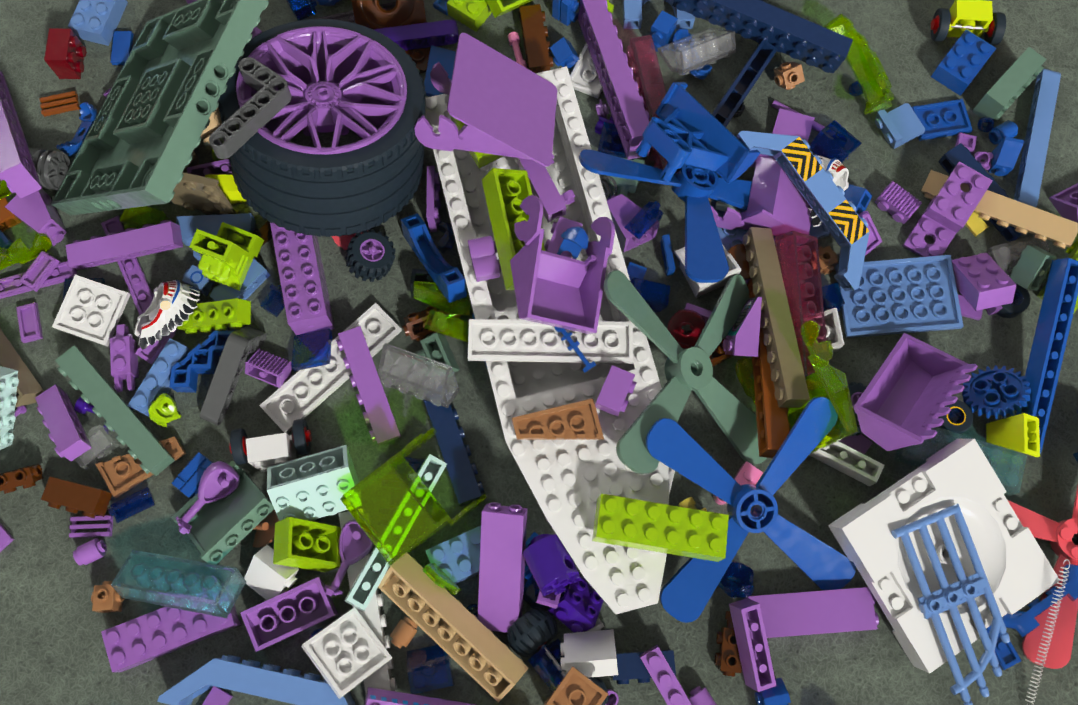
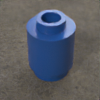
[989,120,1018,145]

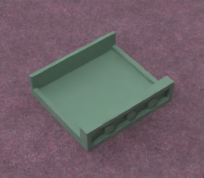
[171,460,274,567]

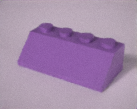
[240,577,338,652]

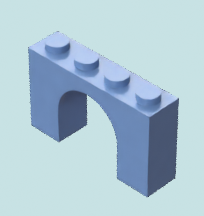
[622,0,695,29]

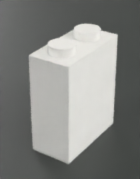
[560,629,618,678]

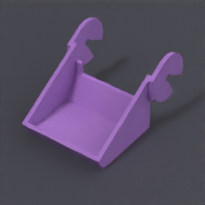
[414,61,530,160]
[711,154,812,242]
[510,195,615,334]

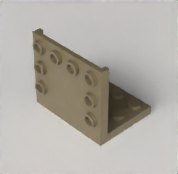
[171,150,239,215]

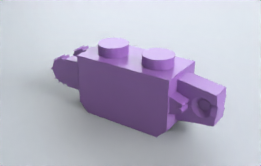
[110,324,139,393]

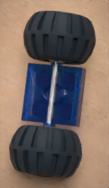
[507,607,609,705]

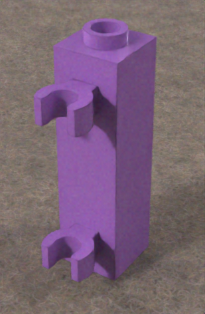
[517,154,575,223]

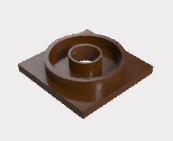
[351,0,427,30]

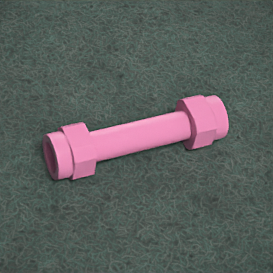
[508,32,527,68]

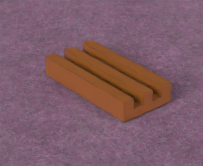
[39,91,80,117]

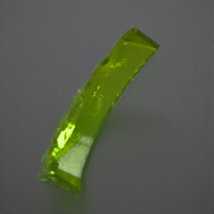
[824,14,894,115]

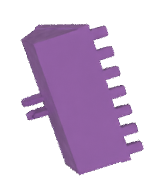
[853,333,978,452]

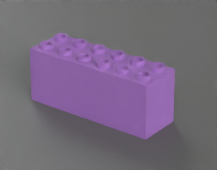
[270,222,335,337]

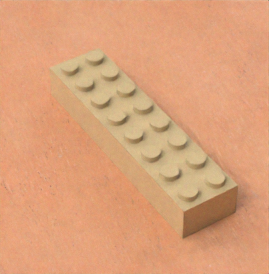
[378,552,529,703]

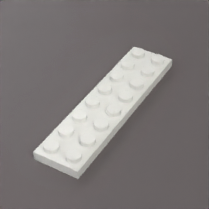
[259,303,402,434]
[468,319,633,364]

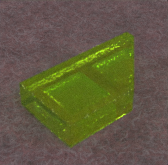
[422,563,461,595]

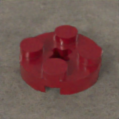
[667,309,705,348]

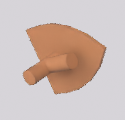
[253,510,279,548]

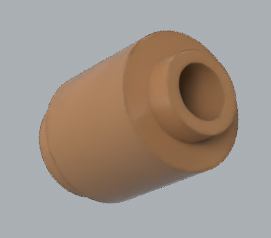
[390,616,418,649]

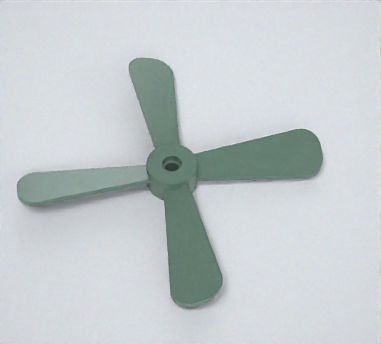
[604,270,767,474]

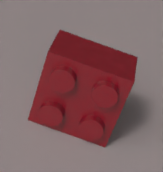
[44,28,87,79]

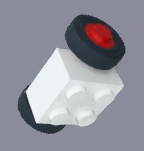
[230,419,312,472]

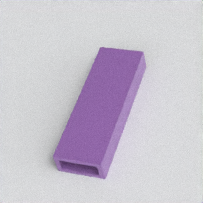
[478,502,528,633]
[745,587,879,638]

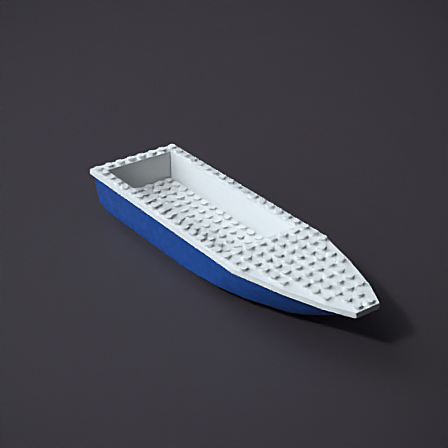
[425,66,669,615]

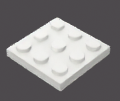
[52,275,131,347]
[301,607,392,699]

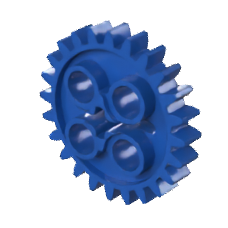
[962,365,1031,419]

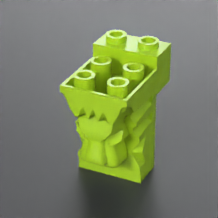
[189,222,264,291]

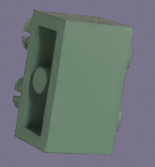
[1010,245,1057,291]
[410,332,460,383]

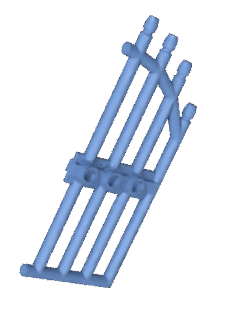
[891,503,1010,705]

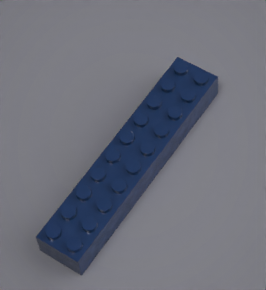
[672,0,853,73]

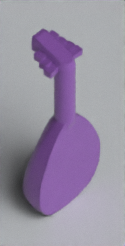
[176,461,240,534]
[324,520,377,596]

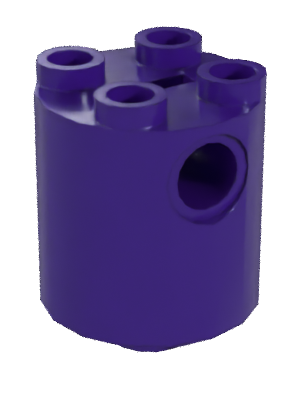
[523,534,581,596]

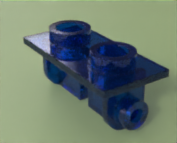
[624,201,664,239]
[108,487,155,523]

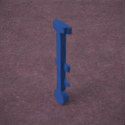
[554,326,596,373]

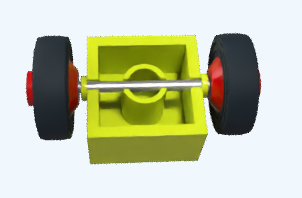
[931,0,1006,46]

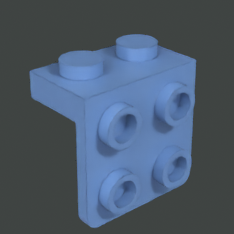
[875,103,925,149]

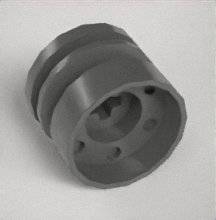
[29,148,71,190]

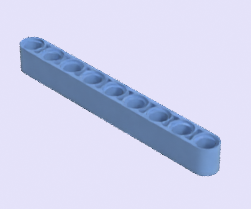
[1014,69,1061,208]

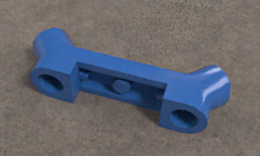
[1002,564,1078,638]

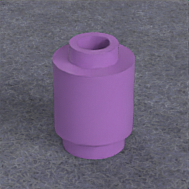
[73,538,107,566]
[688,685,717,705]

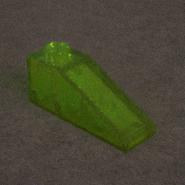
[414,281,471,315]
[425,310,469,342]

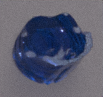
[718,562,754,598]

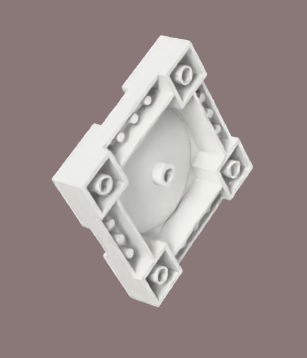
[828,438,1060,673]

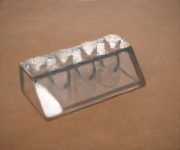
[657,28,736,75]
[378,343,459,408]

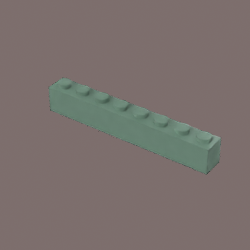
[55,345,175,476]

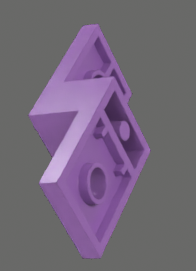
[903,161,993,257]

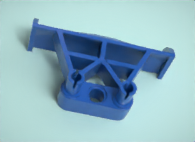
[636,82,760,184]

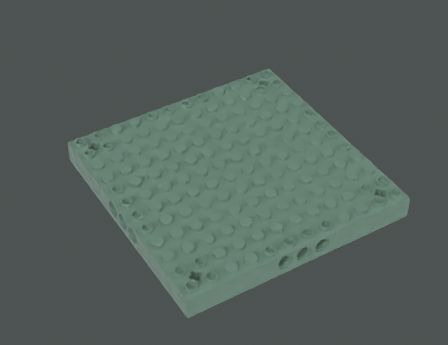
[51,0,269,216]

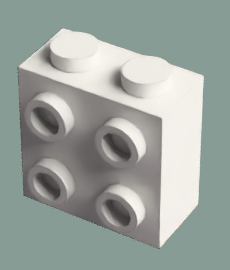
[243,545,299,600]

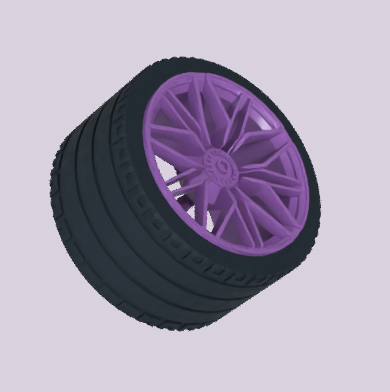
[218,19,426,237]

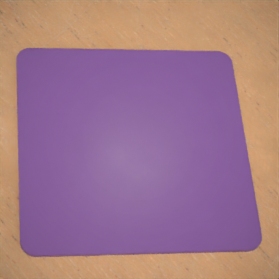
[447,33,557,167]

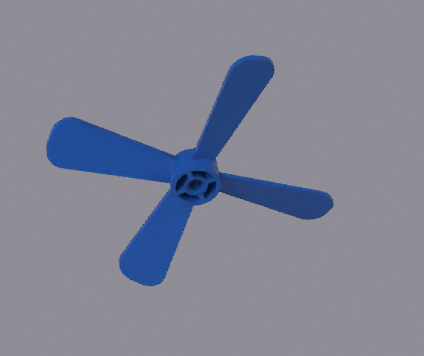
[579,149,752,283]
[646,396,856,623]

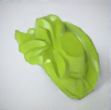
[148,393,181,427]

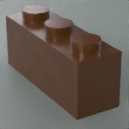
[41,477,112,519]

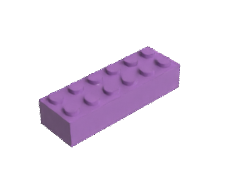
[101,585,241,672]

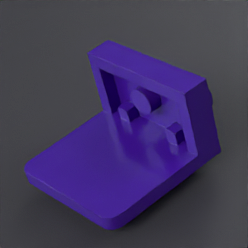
[549,578,603,633]

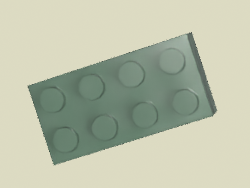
[972,47,1047,124]

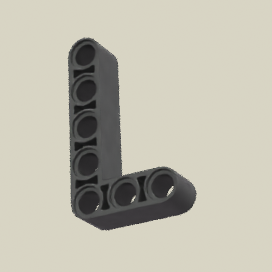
[209,57,292,159]
[200,326,267,426]

